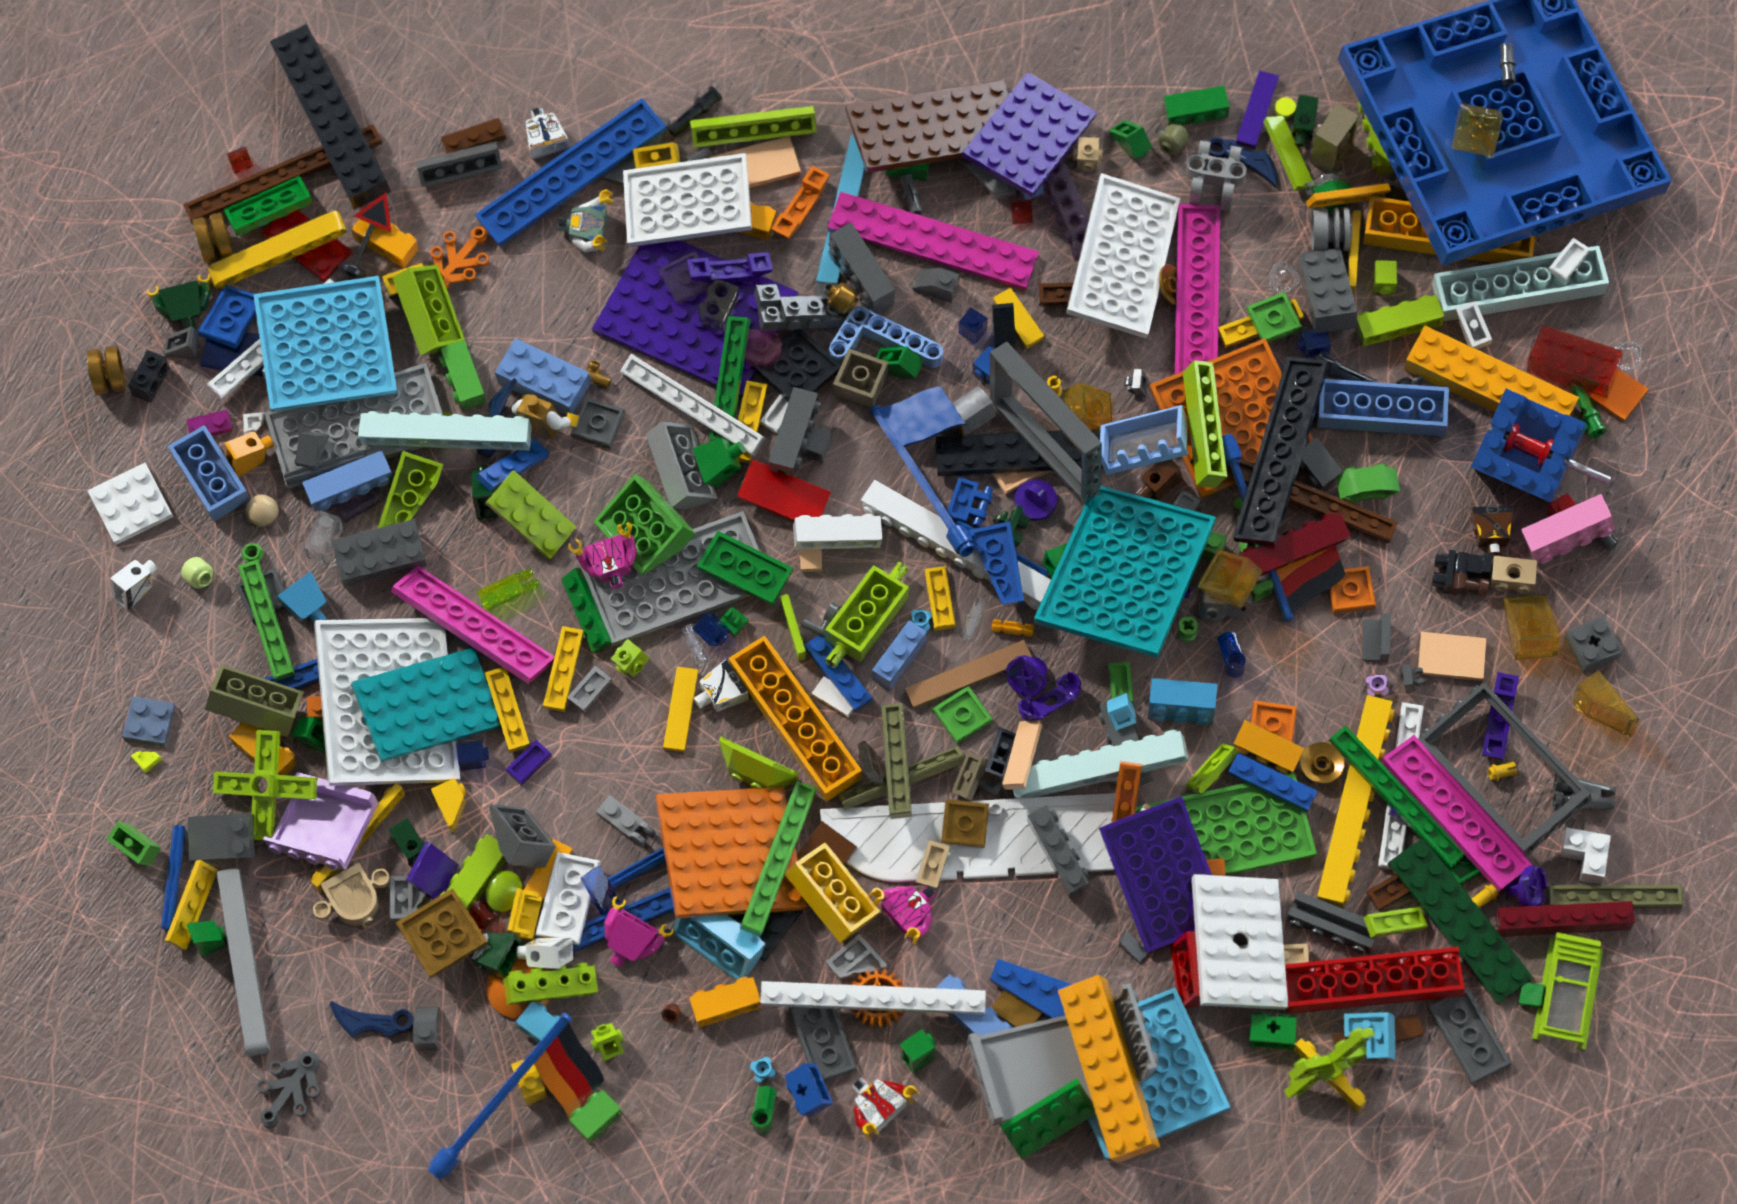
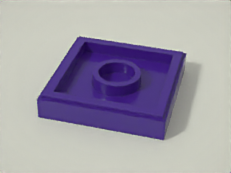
[406,842,459,900]

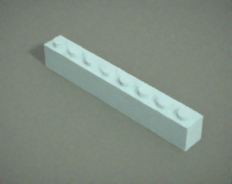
[358,411,532,451]
[1013,730,1189,798]

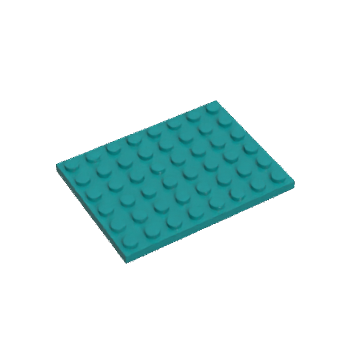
[1034,486,1216,658]

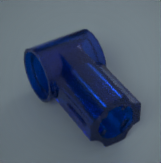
[1217,631,1246,678]

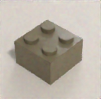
[833,349,889,408]

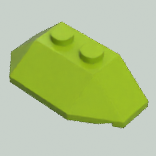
[719,736,799,789]

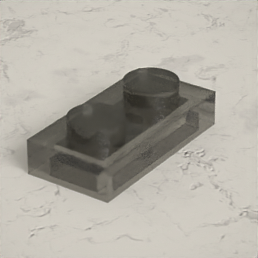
[857,740,884,786]

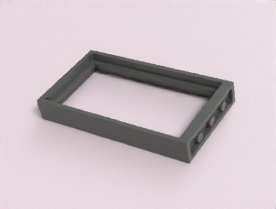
[990,342,1102,502]
[1419,683,1592,857]

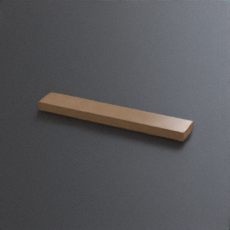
[905,640,1032,709]

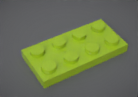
[485,471,576,560]

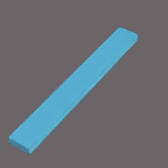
[816,135,865,285]

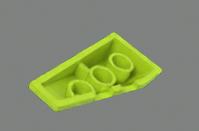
[378,451,443,528]

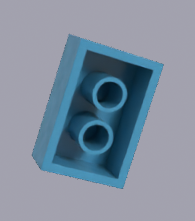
[1148,678,1217,725]

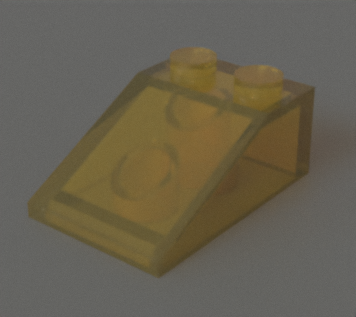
[1503,594,1560,660]
[1573,670,1640,738]

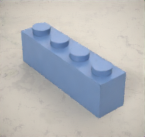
[302,450,393,512]
[935,974,1012,1036]

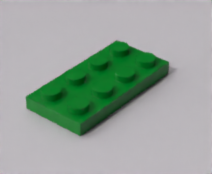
[224,175,313,236]
[697,531,793,606]
[1000,1078,1096,1160]

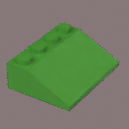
[593,474,696,576]

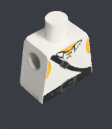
[110,560,158,611]
[693,660,749,712]
[517,938,573,969]

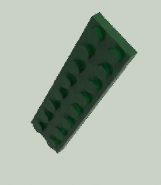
[1387,838,1533,1004]

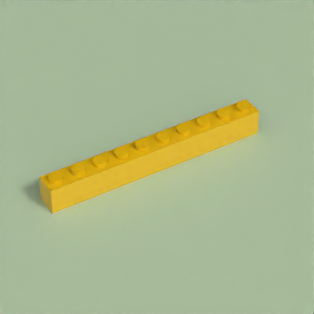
[1317,695,1395,908]

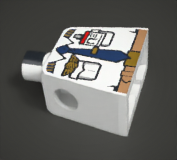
[526,107,569,159]

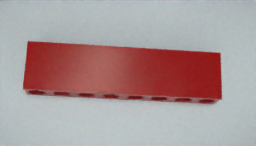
[1285,947,1465,1014]

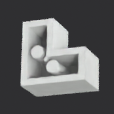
[1560,828,1611,885]

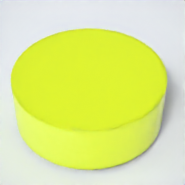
[1275,97,1296,119]

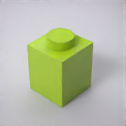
[1374,261,1397,295]

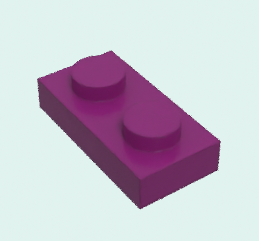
[186,409,233,436]

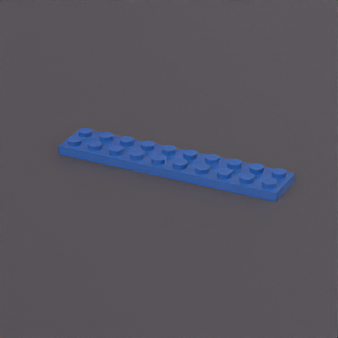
[475,98,667,247]

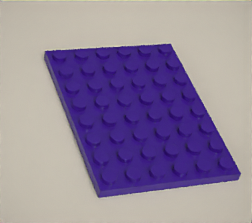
[592,240,799,398]

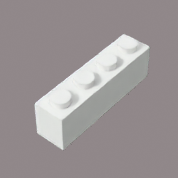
[793,514,882,550]

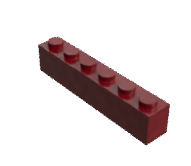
[1220,512,1351,589]
[1496,901,1635,937]

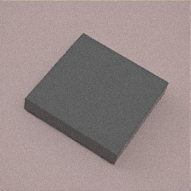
[571,397,625,449]
[235,567,286,623]

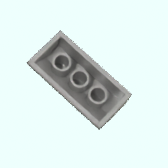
[646,422,718,510]

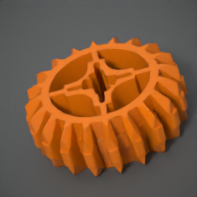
[850,969,906,1029]

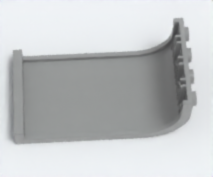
[967,983,1158,1125]

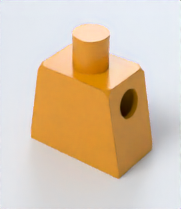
[224,432,274,477]

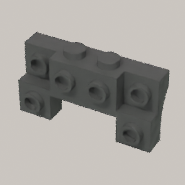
[754,282,844,331]

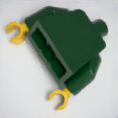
[147,274,212,330]

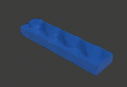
[476,439,550,492]
[804,635,872,712]
[1228,753,1317,812]

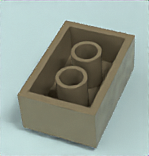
[1310,103,1359,175]

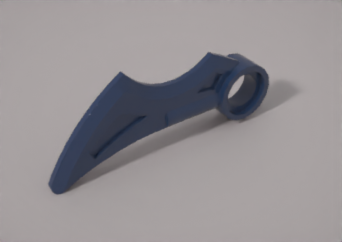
[1208,137,1278,187]
[477,378,517,458]
[330,1001,414,1038]

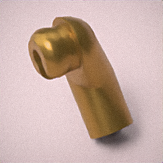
[587,360,612,388]

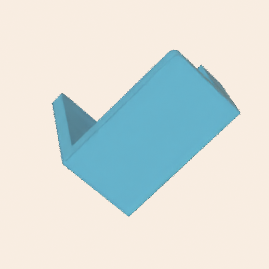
[1344,1012,1395,1060]

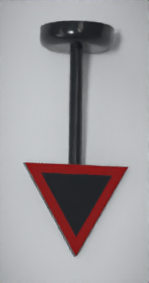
[338,193,392,279]

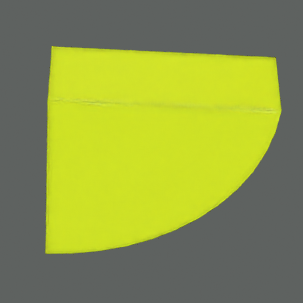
[131,751,162,773]

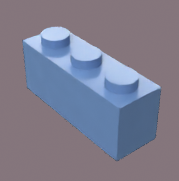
[872,620,927,691]

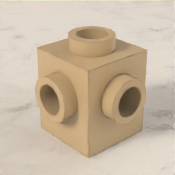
[1073,137,1103,171]

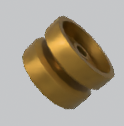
[193,212,233,264]
[87,345,126,396]

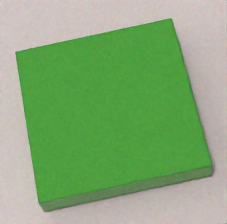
[1246,292,1302,343]
[932,686,993,745]

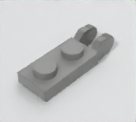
[596,795,656,847]

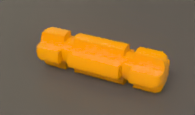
[992,619,1034,637]

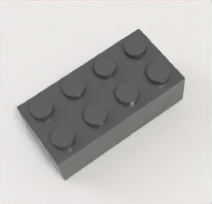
[828,222,895,314]
[1298,248,1357,334]
[331,519,427,587]

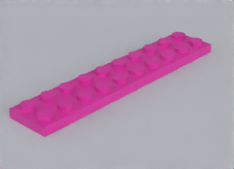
[827,191,1039,291]
[1175,204,1220,374]

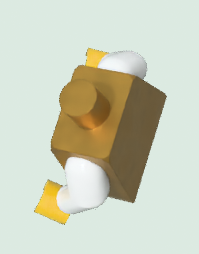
[512,394,579,440]

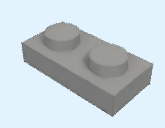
[567,666,612,713]

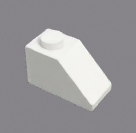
[1456,301,1492,350]

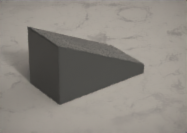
[1118,931,1149,963]

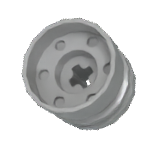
[1311,208,1352,252]

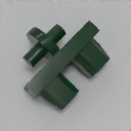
[992,505,1031,547]

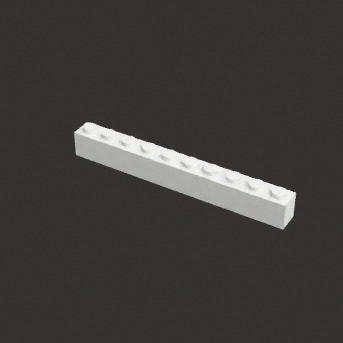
[861,480,1051,610]

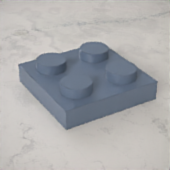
[122,696,176,746]

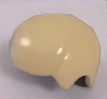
[245,495,279,527]

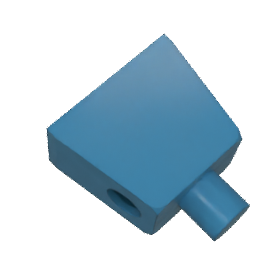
[276,571,327,623]

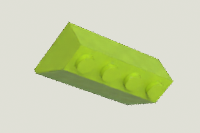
[393,265,466,356]

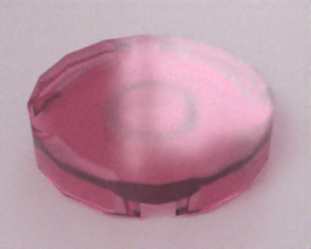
[744,327,782,367]

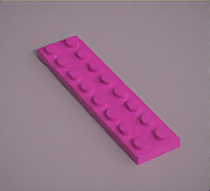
[391,565,555,684]
[1381,735,1532,892]

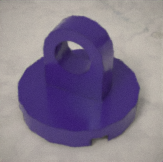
[1015,480,1057,521]
[1006,655,1047,697]
[1505,866,1547,907]

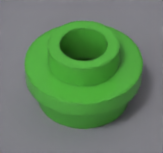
[242,543,263,563]

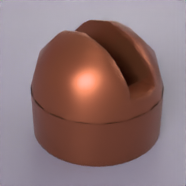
[661,1003,681,1023]

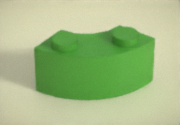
[1336,464,1400,503]

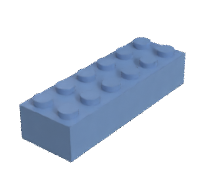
[1317,379,1449,437]

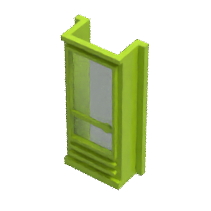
[1532,932,1603,1050]

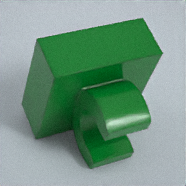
[718,607,749,637]

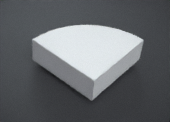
[243,412,265,435]

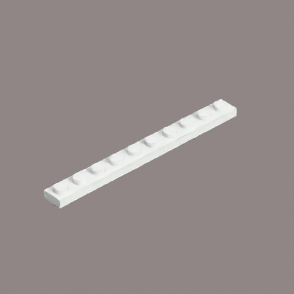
[761,981,986,1015]

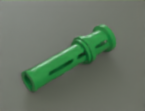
[1568,377,1607,439]

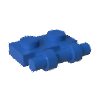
[947,477,993,528]

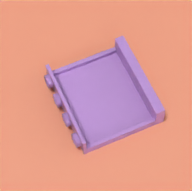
[263,772,379,871]

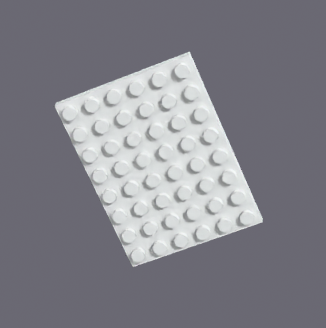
[314,618,460,786]

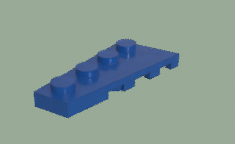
[968,521,1025,608]
[990,959,1073,1019]

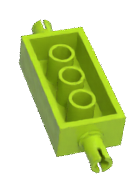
[825,562,909,668]

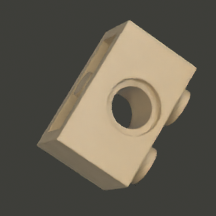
[1490,556,1537,594]

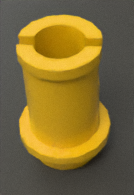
[1047,376,1062,396]
[1488,761,1517,781]
[1471,884,1499,909]

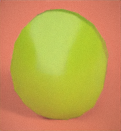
[485,870,522,912]

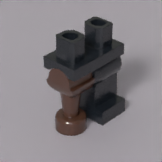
[1432,550,1493,596]

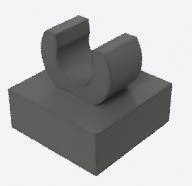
[1124,369,1148,398]
[1402,664,1425,692]

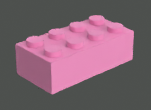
[1521,494,1615,564]

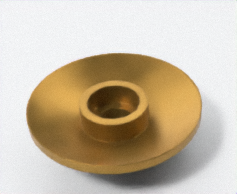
[1159,264,1177,305]
[1300,742,1344,784]

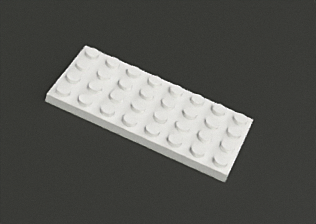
[1066,173,1180,338]

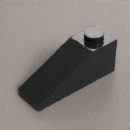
[992,303,1016,351]
[977,727,1016,796]

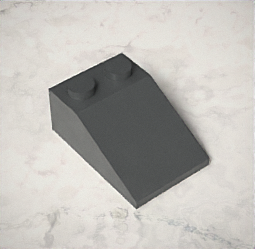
[489,804,556,868]
[188,813,255,861]

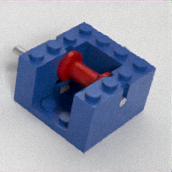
[1471,388,1611,503]

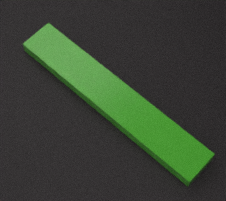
[238,560,295,682]

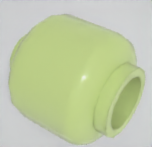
[181,557,213,589]

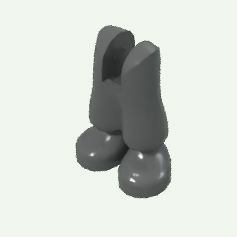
[1552,773,1616,811]

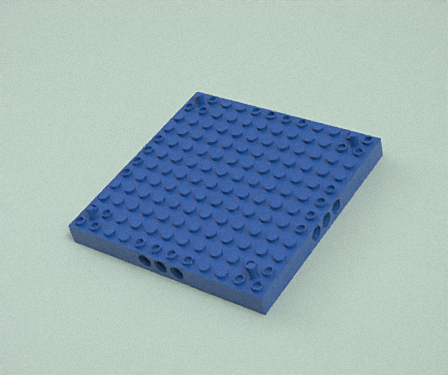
[1338,0,1672,266]

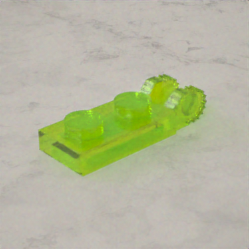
[476,568,539,611]

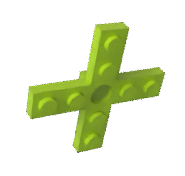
[213,730,318,840]
[1284,1027,1375,1098]

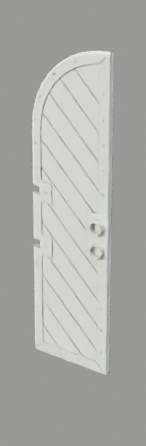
[820,793,1116,882]

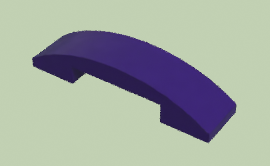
[687,252,773,283]
[1482,672,1519,760]

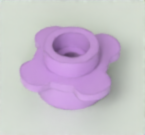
[1366,675,1389,696]

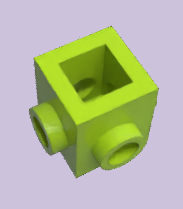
[611,639,650,677]
[590,1023,625,1061]

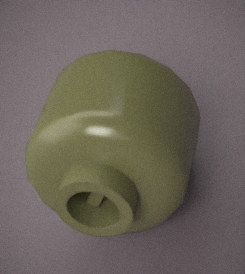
[1158,124,1189,155]

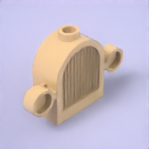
[313,863,390,928]

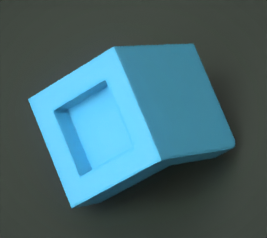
[1107,693,1136,730]

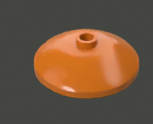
[486,958,550,1020]

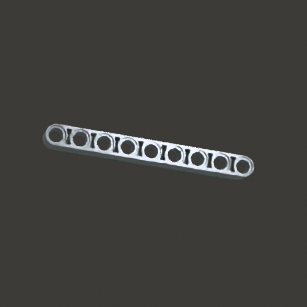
[217,867,270,1057]

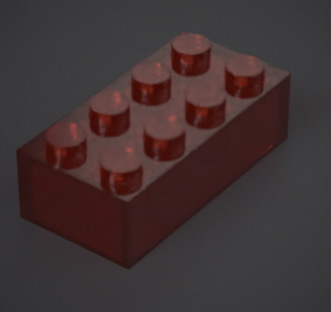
[1527,325,1623,398]

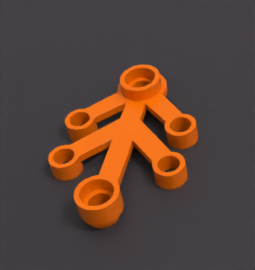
[430,227,489,289]

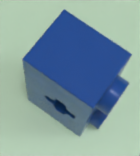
[784,1063,833,1116]

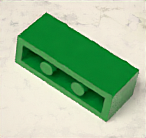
[1163,85,1230,126]

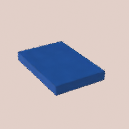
[198,284,256,349]

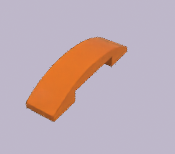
[770,165,830,239]

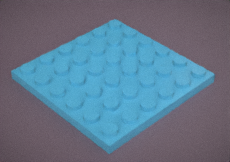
[253,276,397,412]
[1087,987,1230,1160]

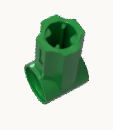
[751,1086,777,1134]

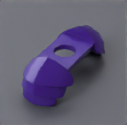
[1018,672,1081,721]

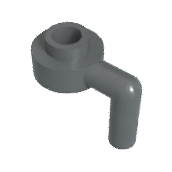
[801,602,841,636]

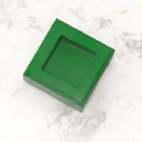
[1519,983,1546,1008]

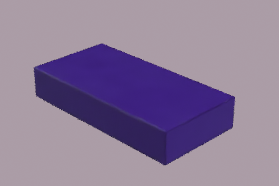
[505,740,552,786]

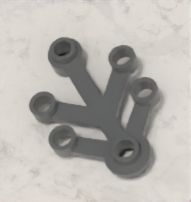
[256,1051,320,1128]

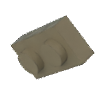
[952,752,988,800]

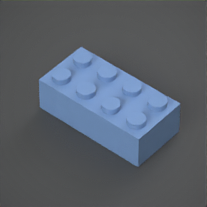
[495,338,591,415]
[168,425,250,522]

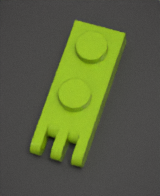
[1186,743,1239,793]

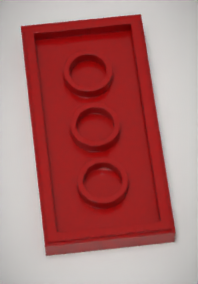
[736,459,831,522]

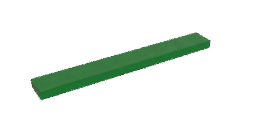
[1328,725,1465,869]

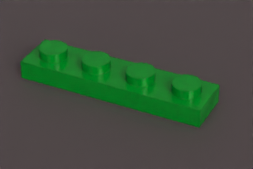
[561,568,612,653]

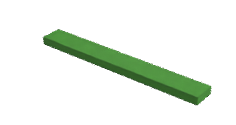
[739,780,817,937]

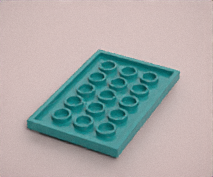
[351,647,502,762]

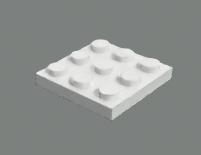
[87,463,173,545]

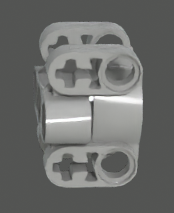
[1186,141,1246,212]

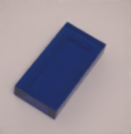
[580,866,621,916]

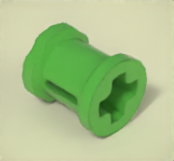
[1178,617,1198,642]

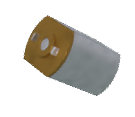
[952,387,996,437]

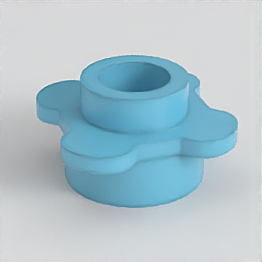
[911,610,932,631]
[750,1057,776,1083]

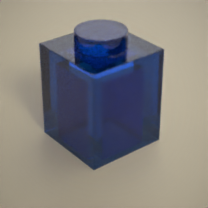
[958,307,988,344]
[1298,329,1331,358]
[692,612,731,646]
[456,740,490,771]

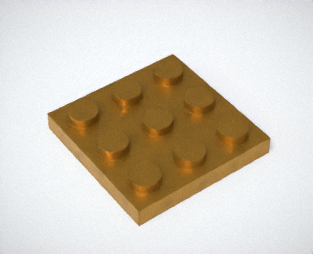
[396,888,488,979]

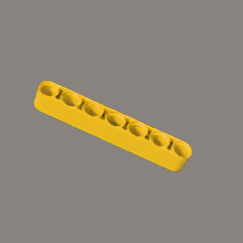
[208,211,347,289]

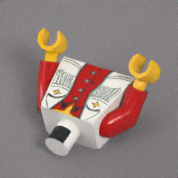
[852,1078,920,1140]

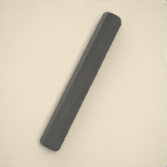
[284,450,366,485]

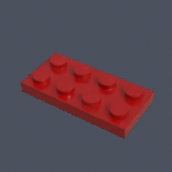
[262,210,352,283]

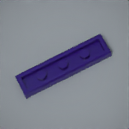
[1236,70,1279,149]

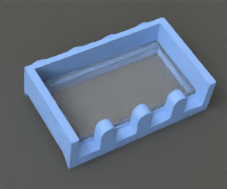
[1100,405,1189,475]

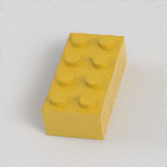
[785,843,880,943]

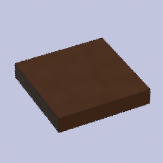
[797,821,858,865]

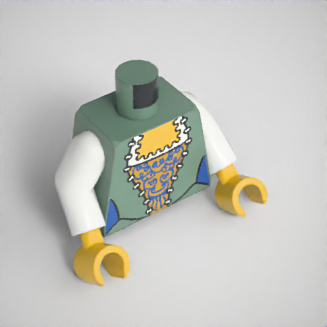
[558,189,613,253]

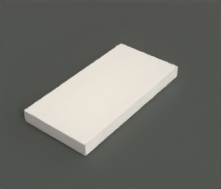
[536,852,600,946]

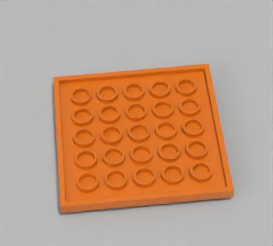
[1149,338,1313,500]
[655,787,806,918]

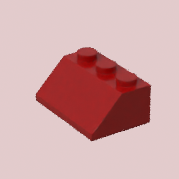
[1170,932,1201,1009]

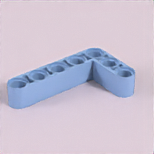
[829,306,943,368]

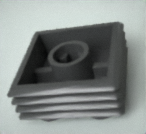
[1564,616,1623,673]

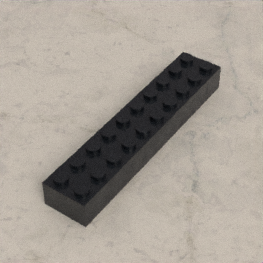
[270,24,391,210]

